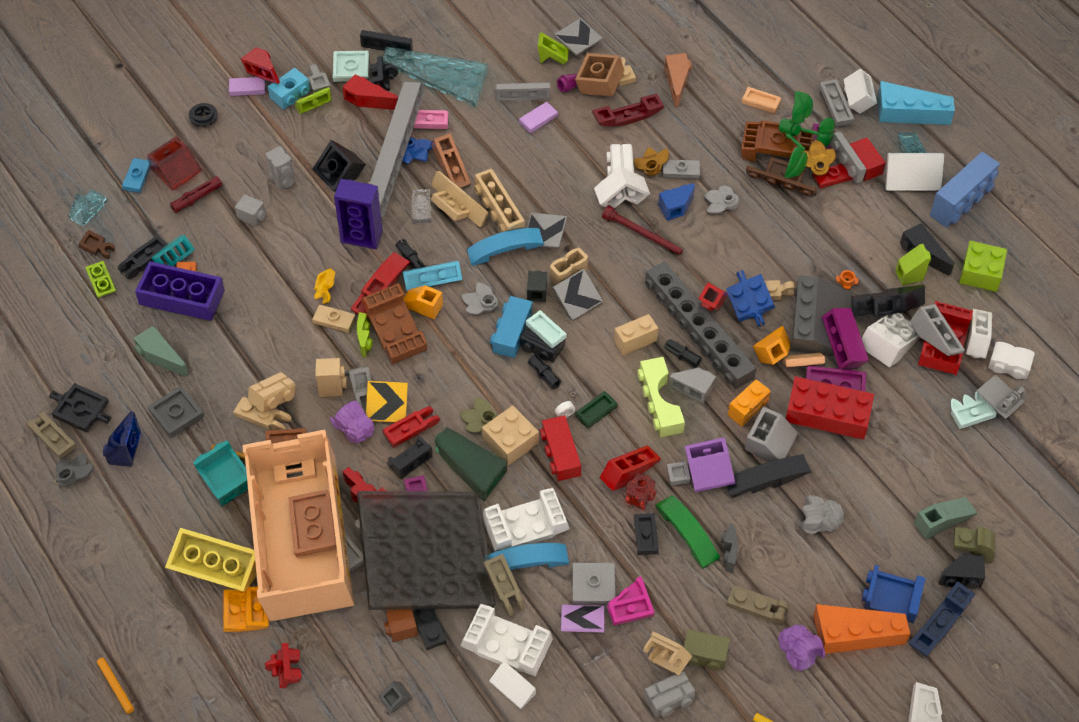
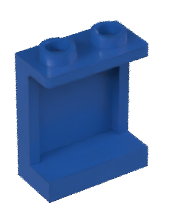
[861,565,925,624]

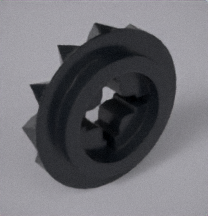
[189,103,218,128]

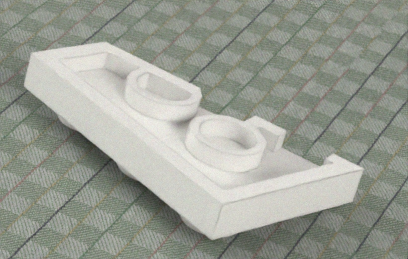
[908,682,942,722]

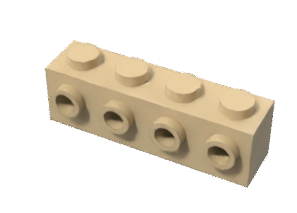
[474,168,525,233]

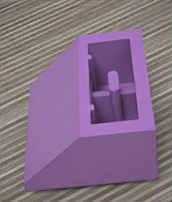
[685,437,735,492]

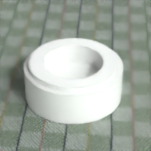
[554,401,575,418]

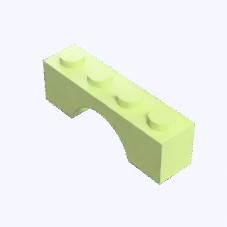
[637,357,685,438]

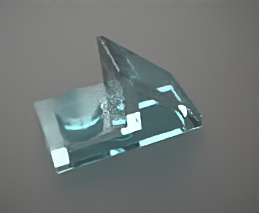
[68,189,107,226]

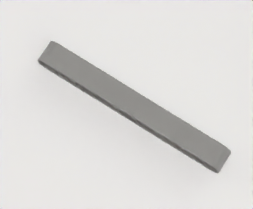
[370,81,425,217]

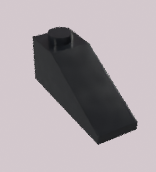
[900,223,955,276]

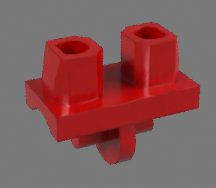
[265,643,302,688]

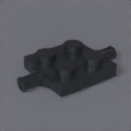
[49,383,111,433]

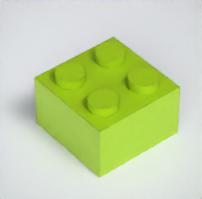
[959,241,1007,292]

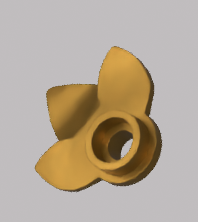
[804,140,836,176]
[634,147,669,176]

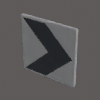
[554,18,603,56]
[527,213,567,249]
[552,269,603,320]

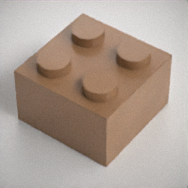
[575,53,624,97]

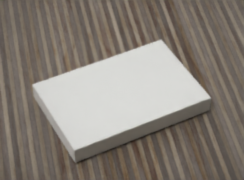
[885,153,944,190]

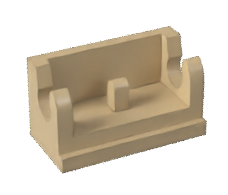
[643,631,692,676]

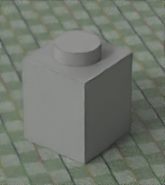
[235,194,266,226]

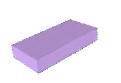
[229,77,265,96]
[519,102,558,133]

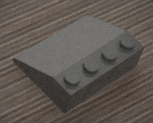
[791,275,854,356]

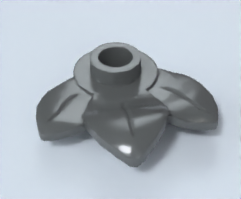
[56,454,94,487]

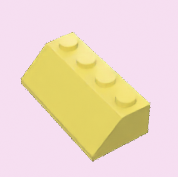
[165,528,257,592]

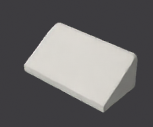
[489,661,536,709]

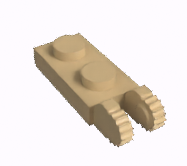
[233,397,292,430]

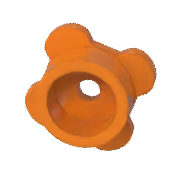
[836,270,859,290]

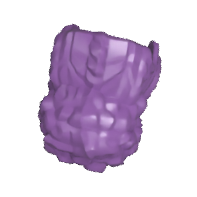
[330,400,375,444]
[778,625,825,671]

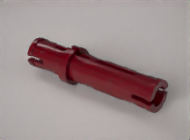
[170,176,223,213]

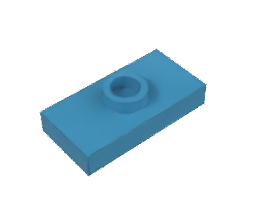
[122,158,152,193]

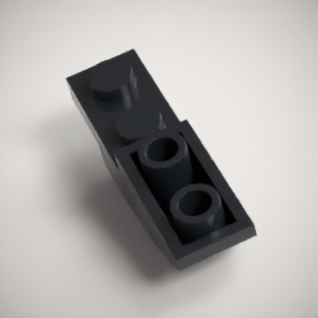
[851,285,925,317]

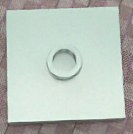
[333,51,369,82]

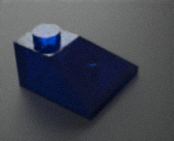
[103,411,142,467]

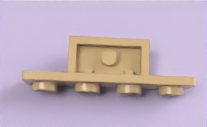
[431,171,488,227]

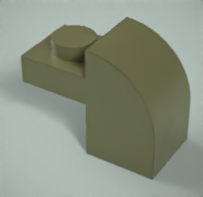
[953,526,995,563]

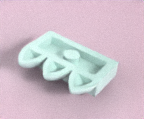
[950,392,997,429]

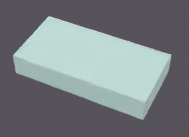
[526,310,567,349]

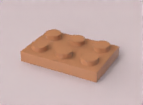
[288,489,337,557]

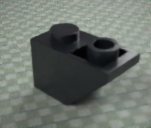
[938,554,985,589]

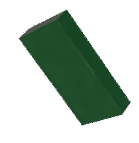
[575,391,618,429]

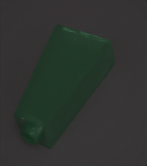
[435,427,507,501]

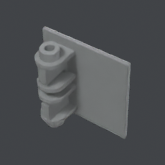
[976,375,1026,419]

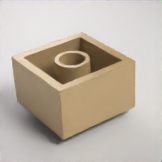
[482,406,539,466]

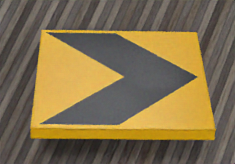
[366,381,408,422]

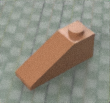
[664,53,692,107]
[431,133,471,188]

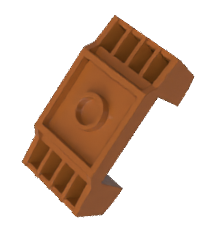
[741,120,814,168]
[361,283,427,365]

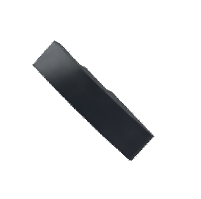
[726,454,811,498]

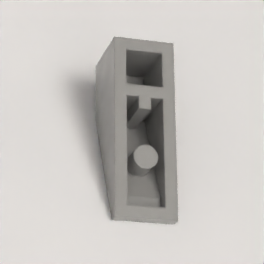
[910,304,965,356]

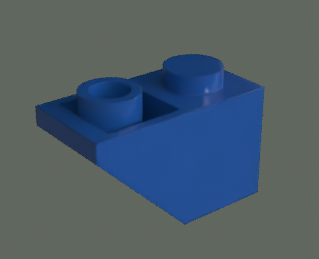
[658,183,695,221]

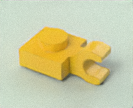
[314,268,336,304]

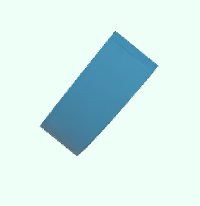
[467,228,544,266]
[483,543,569,577]

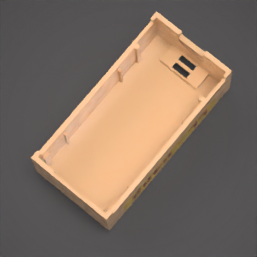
[243,430,354,621]

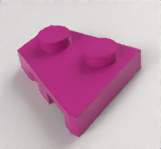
[607,576,655,626]

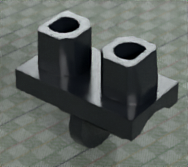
[370,56,399,91]

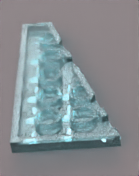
[383,47,488,108]

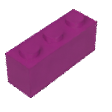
[822,308,869,370]

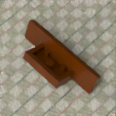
[746,157,817,196]

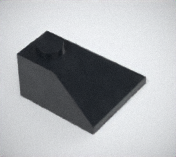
[312,140,366,192]

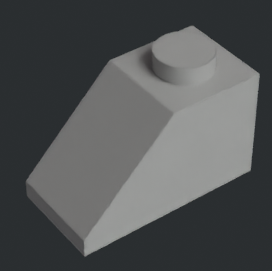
[669,368,716,404]

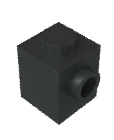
[527,271,547,302]

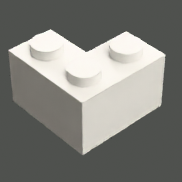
[594,166,650,208]

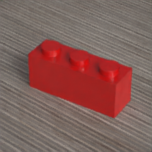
[539,415,581,481]

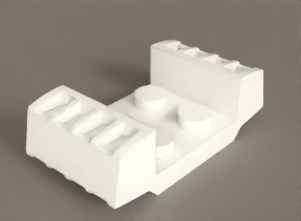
[482,488,570,552]
[461,604,553,677]

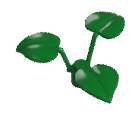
[779,91,835,178]

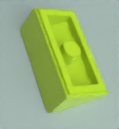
[295,87,332,114]

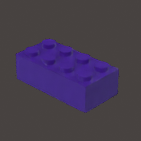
[334,179,383,250]
[135,261,225,321]

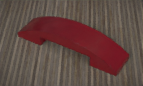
[592,93,664,127]

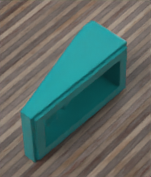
[151,235,195,266]

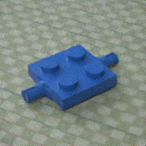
[726,270,775,327]

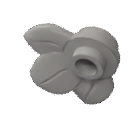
[704,186,739,214]
[461,282,498,315]

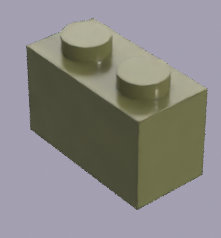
[684,629,730,671]

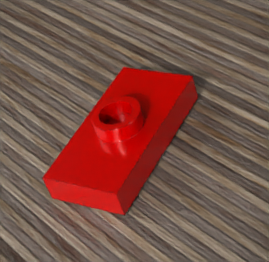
[812,164,853,189]

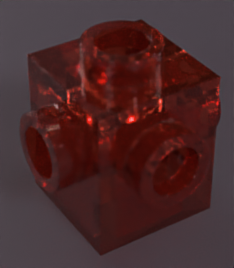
[625,473,657,510]

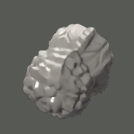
[798,495,844,534]

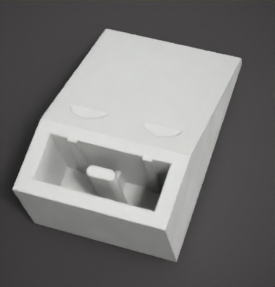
[862,313,921,368]

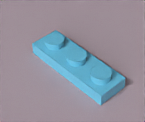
[402,260,462,291]

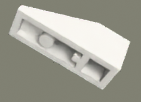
[966,309,992,358]

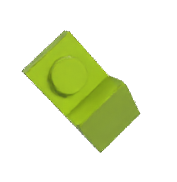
[538,32,569,65]

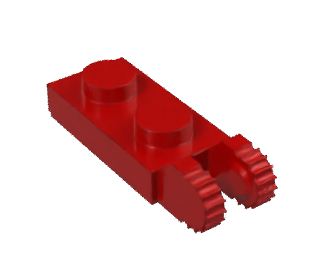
[382,406,440,448]

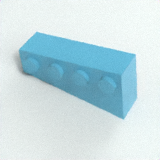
[877,81,955,125]

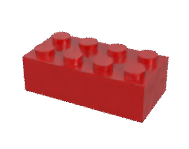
[785,376,874,440]

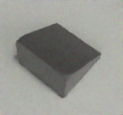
[379,681,412,713]

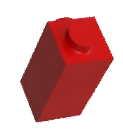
[698,282,728,311]

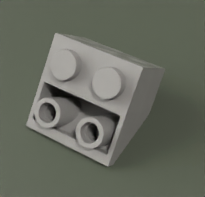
[745,407,798,461]

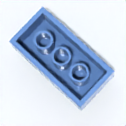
[930,152,1000,228]

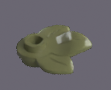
[460,398,498,433]

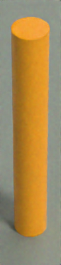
[97,657,134,714]

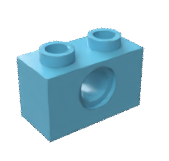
[268,68,310,110]

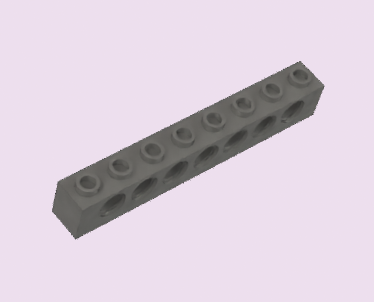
[645,261,756,390]

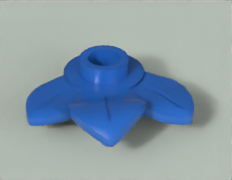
[403,137,432,164]

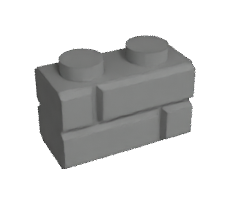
[265,146,295,190]
[643,671,695,717]

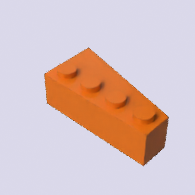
[813,604,910,654]

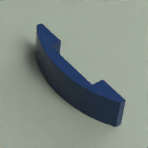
[909,582,975,657]

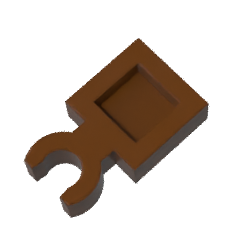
[78,230,115,259]

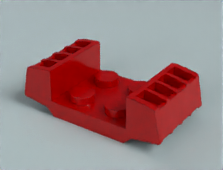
[918,301,973,376]

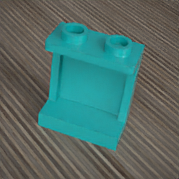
[193,440,248,506]

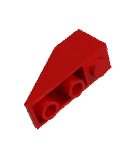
[342,74,398,110]

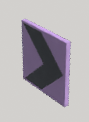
[561,605,604,632]

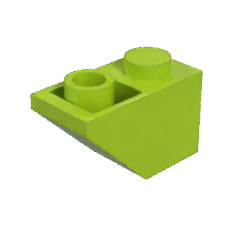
[895,244,931,286]

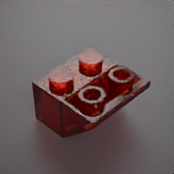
[147,136,202,190]

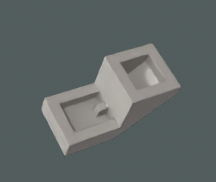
[348,366,371,411]

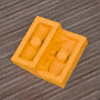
[223,587,269,632]

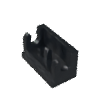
[387,436,433,480]

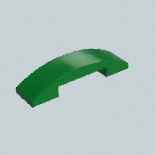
[655,495,720,569]

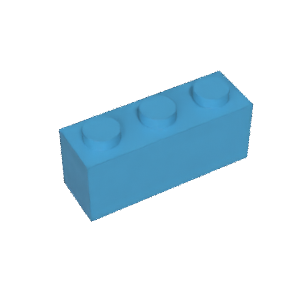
[490,296,532,358]

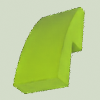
[85,261,116,298]
[357,312,373,357]

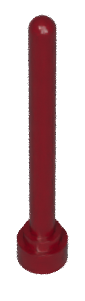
[602,205,683,255]

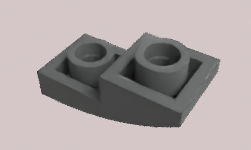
[720,524,738,573]

